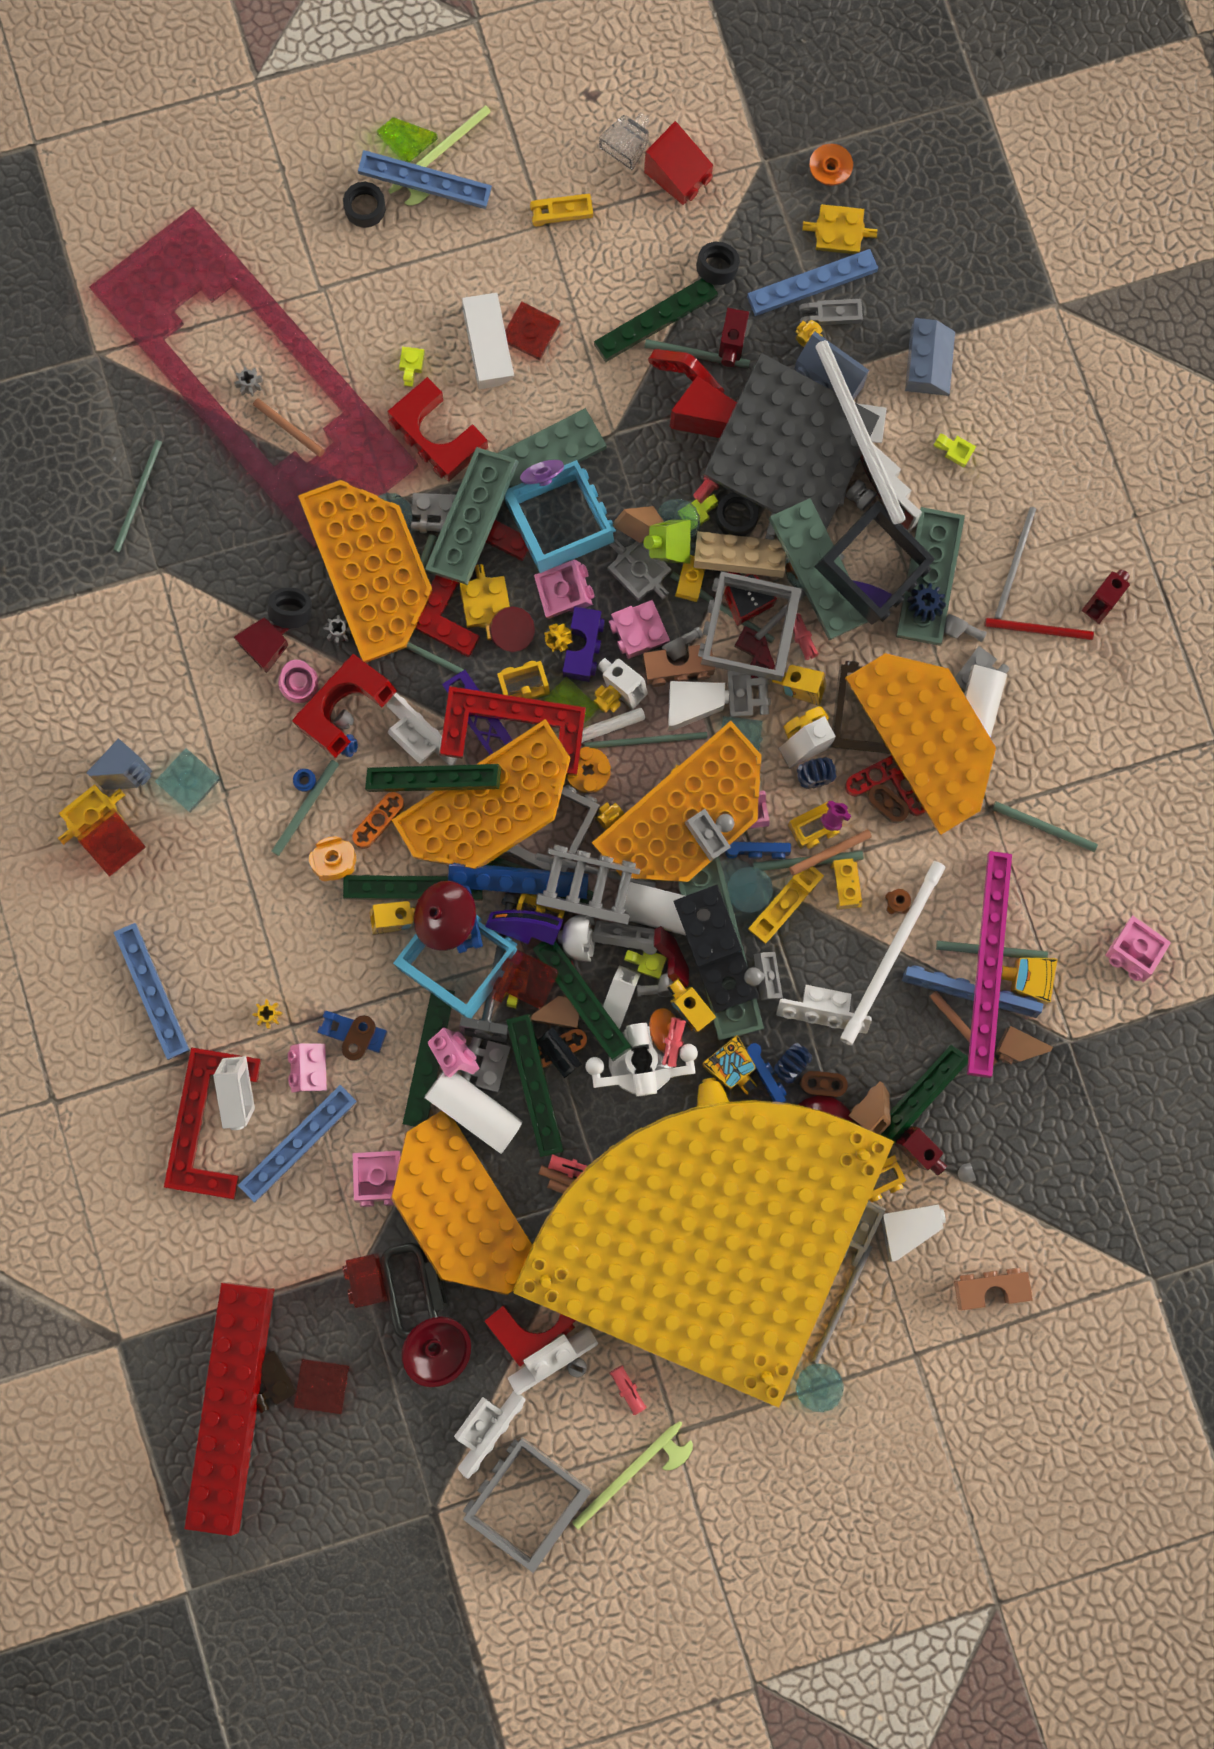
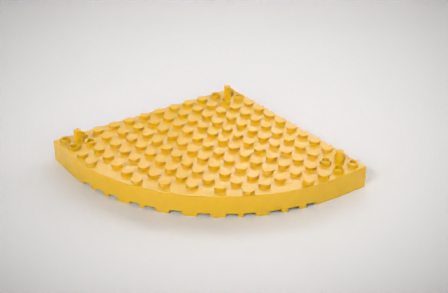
[513,1100,894,1408]

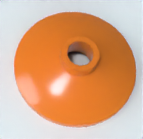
[809,144,853,186]
[649,1008,683,1053]

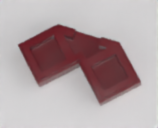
[734,626,775,679]
[654,926,689,987]

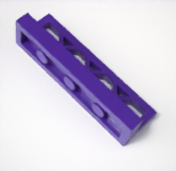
[442,670,512,756]

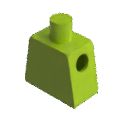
[643,520,691,564]

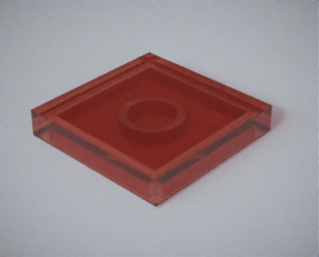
[505,301,561,360]
[294,1359,350,1414]

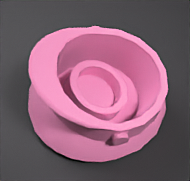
[278,660,318,703]

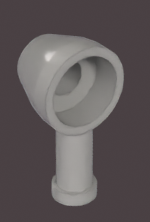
[944,614,987,642]
[662,627,703,661]
[636,973,673,997]

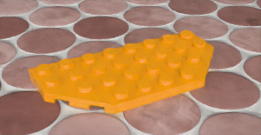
[298,480,432,663]
[845,653,996,835]
[392,719,570,869]
[592,721,762,882]
[391,1110,532,1295]

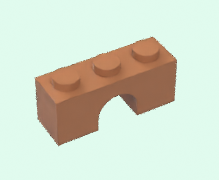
[643,645,715,687]
[954,1267,1033,1310]

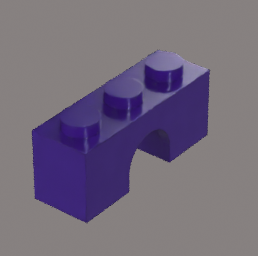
[563,606,605,682]

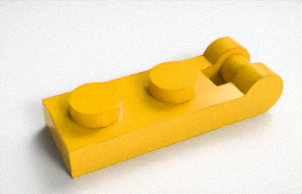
[530,193,593,226]

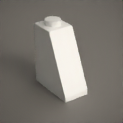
[668,681,729,731]
[779,716,836,768]
[603,965,641,1030]
[881,1205,946,1262]

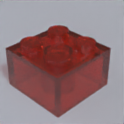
[77,808,146,877]
[343,1253,387,1308]

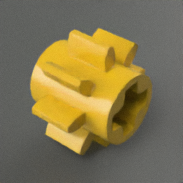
[795,320,823,347]
[544,623,573,652]
[594,685,622,713]
[597,802,624,830]
[252,999,283,1029]

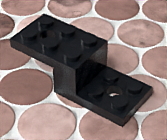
[673,884,759,1014]

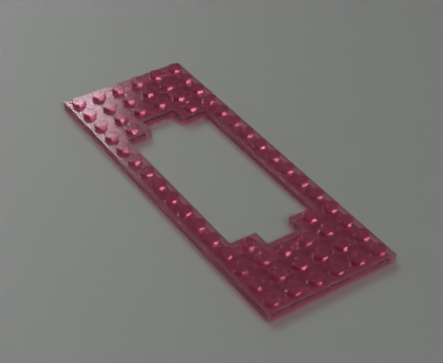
[89,207,418,550]

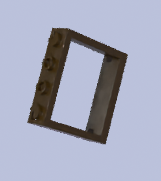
[830,661,891,754]

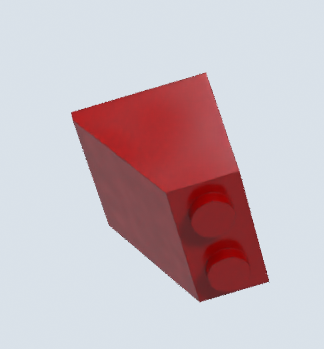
[644,121,713,205]
[670,376,737,438]

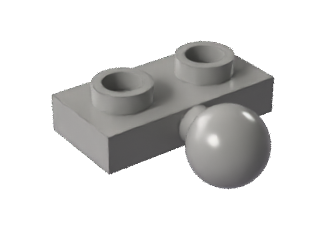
[684,809,735,861]
[744,952,783,1000]

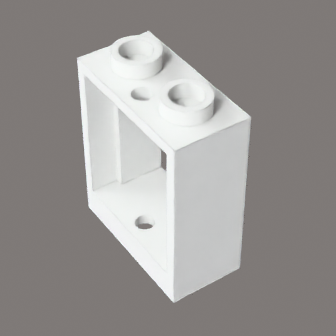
[213,1056,255,1130]

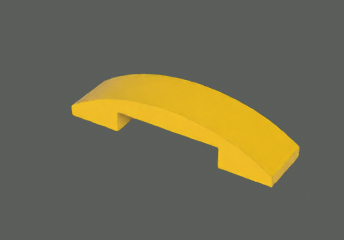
[748,866,824,944]

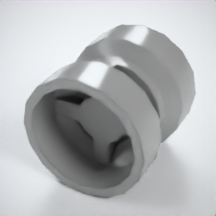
[845,479,877,511]

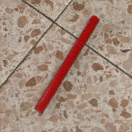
[984,618,1094,640]

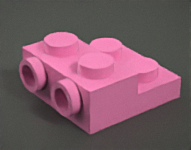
[534,559,594,619]
[608,600,670,659]
[1105,916,1171,982]
[353,1151,401,1207]

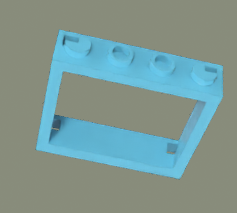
[504,460,616,573]
[393,910,521,1018]

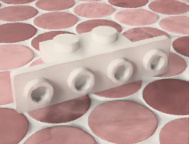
[387,693,458,765]
[776,985,872,1034]
[508,1327,598,1395]
[454,1391,526,1479]

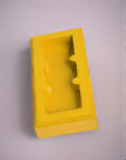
[675,555,705,602]

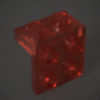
[493,950,558,1009]

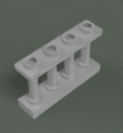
[536,845,640,925]

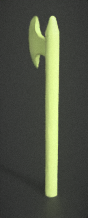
[388,105,491,205]
[572,1421,693,1530]

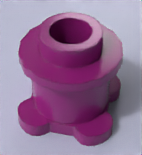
[821,801,851,831]

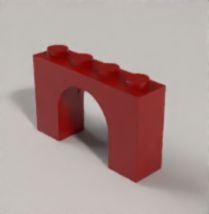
[387,377,488,482]
[292,654,397,759]
[484,1305,576,1367]

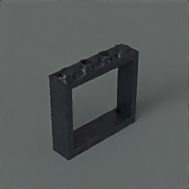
[814,501,935,625]

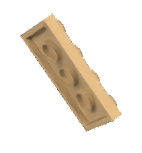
[694,531,786,578]

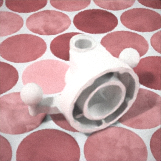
[585,1023,698,1096]

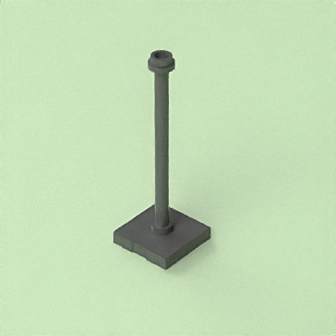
[459,894,518,1044]

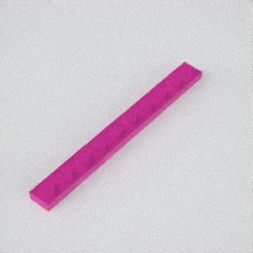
[967,851,1012,1078]

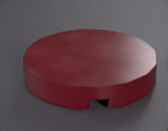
[489,606,535,652]

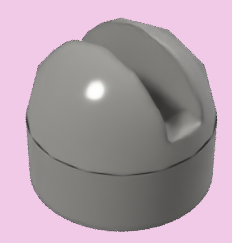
[334,709,354,729]
[958,1162,976,1183]
[568,1358,587,1378]

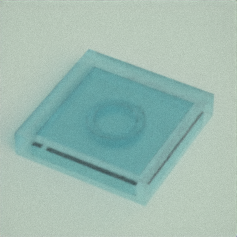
[155,748,221,813]

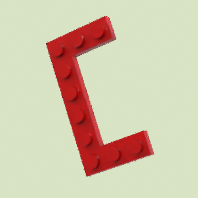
[415,520,529,657]
[439,686,586,776]
[164,1047,262,1199]

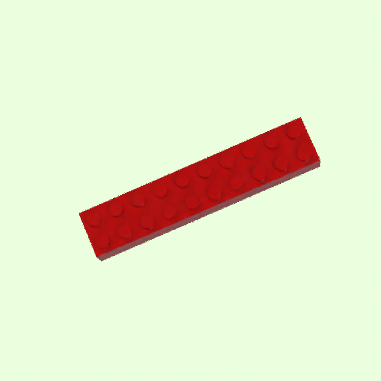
[184,1282,275,1536]

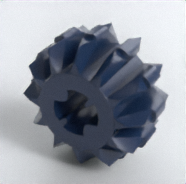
[907,583,946,622]
[797,757,837,789]
[774,1043,812,1084]

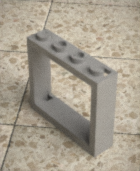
[698,571,802,682]
[505,784,600,872]
[463,1437,591,1573]

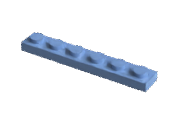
[358,150,492,209]
[747,249,878,316]
[113,923,190,1060]
[902,966,1043,1018]
[238,1085,357,1202]

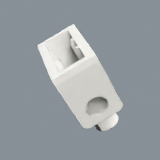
[598,658,648,710]

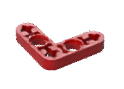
[648,349,725,393]
[845,755,926,816]

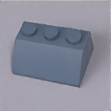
[905,318,955,396]
[795,331,869,400]
[87,738,152,790]

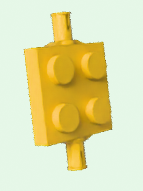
[802,204,878,254]
[459,564,510,640]
[57,784,126,849]

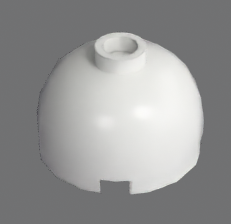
[558,915,595,962]

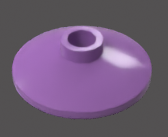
[520,460,564,486]

